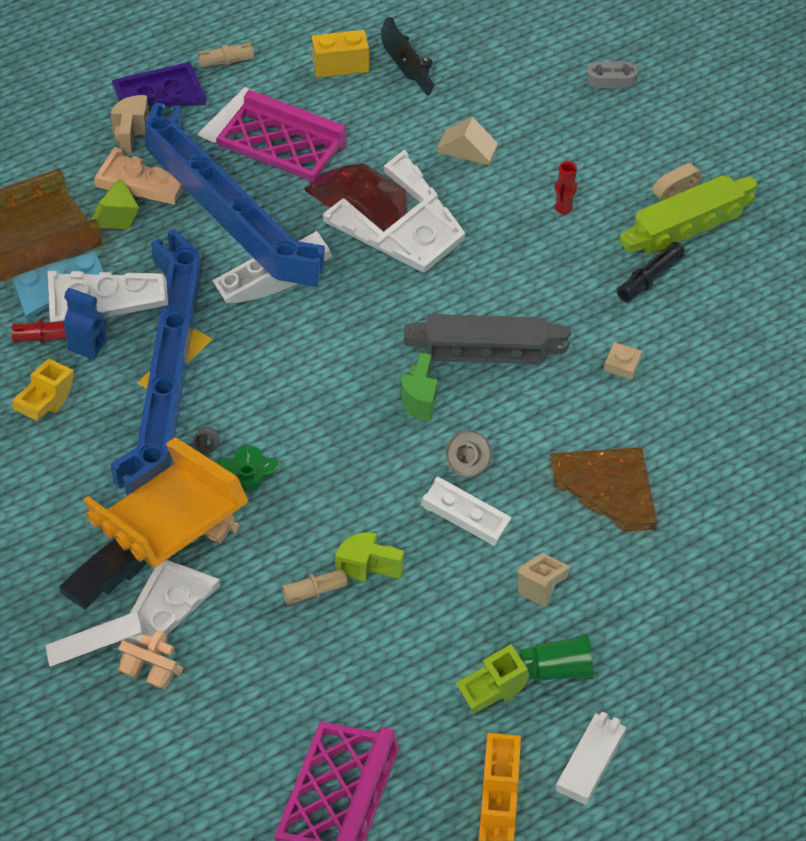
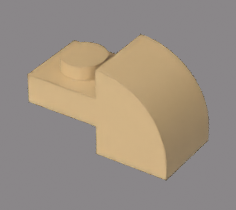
[111,95,149,154]

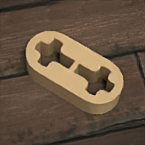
[652,163,702,201]

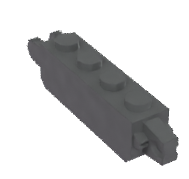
[404,314,571,364]

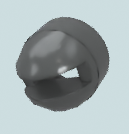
[193,427,220,454]

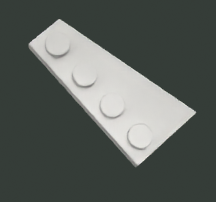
[47,271,168,322]

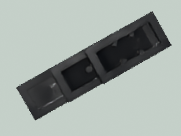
[59,539,147,610]

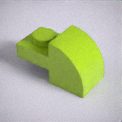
[335,532,404,582]
[456,644,529,714]

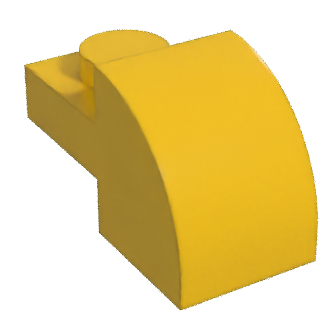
[12,358,74,421]

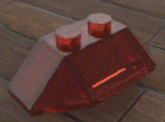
[305,163,408,232]

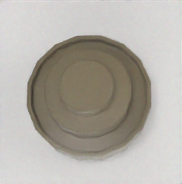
[446,431,492,477]

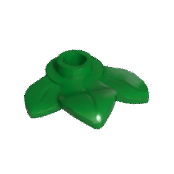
[216,445,278,492]

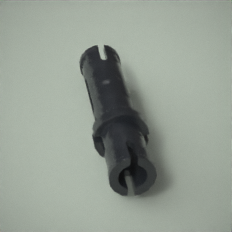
[617,242,685,303]

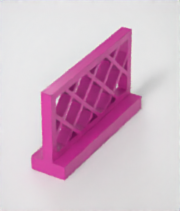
[216,90,346,182]
[274,721,400,841]

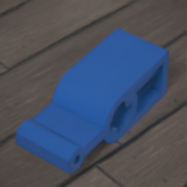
[64,288,107,360]

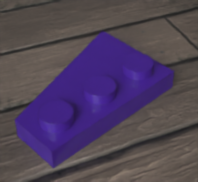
[112,62,206,106]

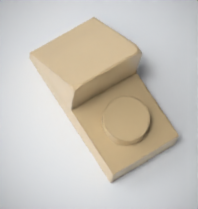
[518,553,571,607]

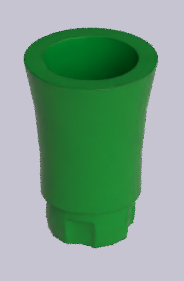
[520,633,594,681]

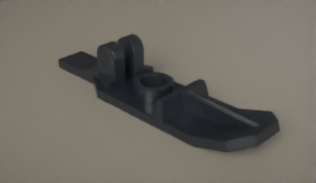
[381,17,434,96]

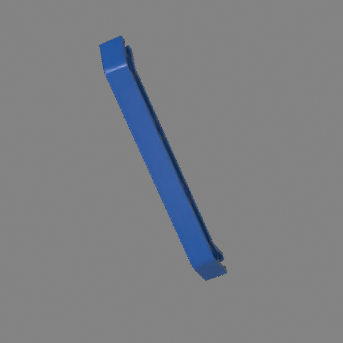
[145,102,325,287]
[111,229,201,496]

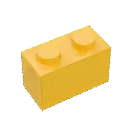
[311,30,369,78]

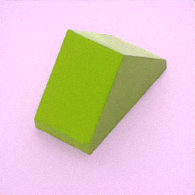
[89,179,139,230]

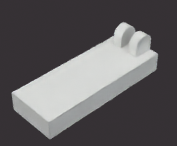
[421,476,511,546]
[555,711,626,805]

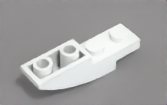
[212,231,332,304]

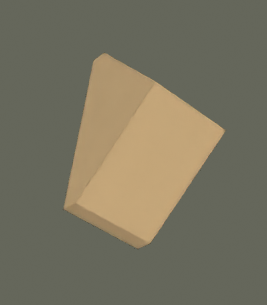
[437,117,498,165]

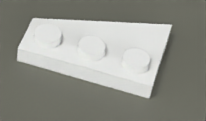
[121,560,220,650]

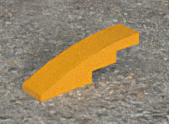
[479,733,521,841]

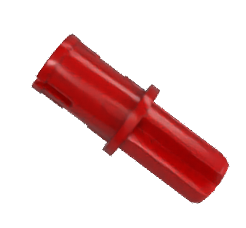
[11,320,66,344]

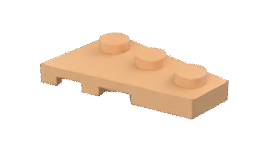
[94,147,184,205]

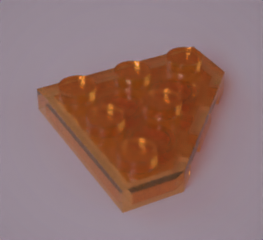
[549,447,657,532]

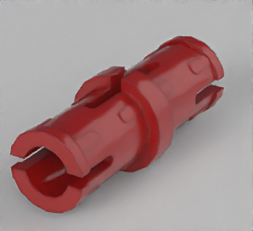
[554,161,577,214]

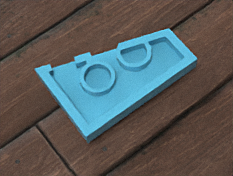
[11,252,103,323]

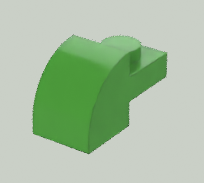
[401,353,438,422]

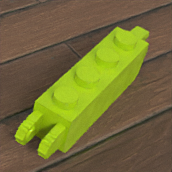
[619,175,758,255]

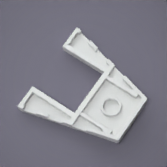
[323,150,465,273]

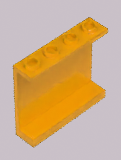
[83,437,249,568]

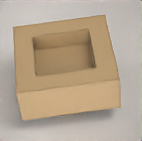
[604,342,642,380]

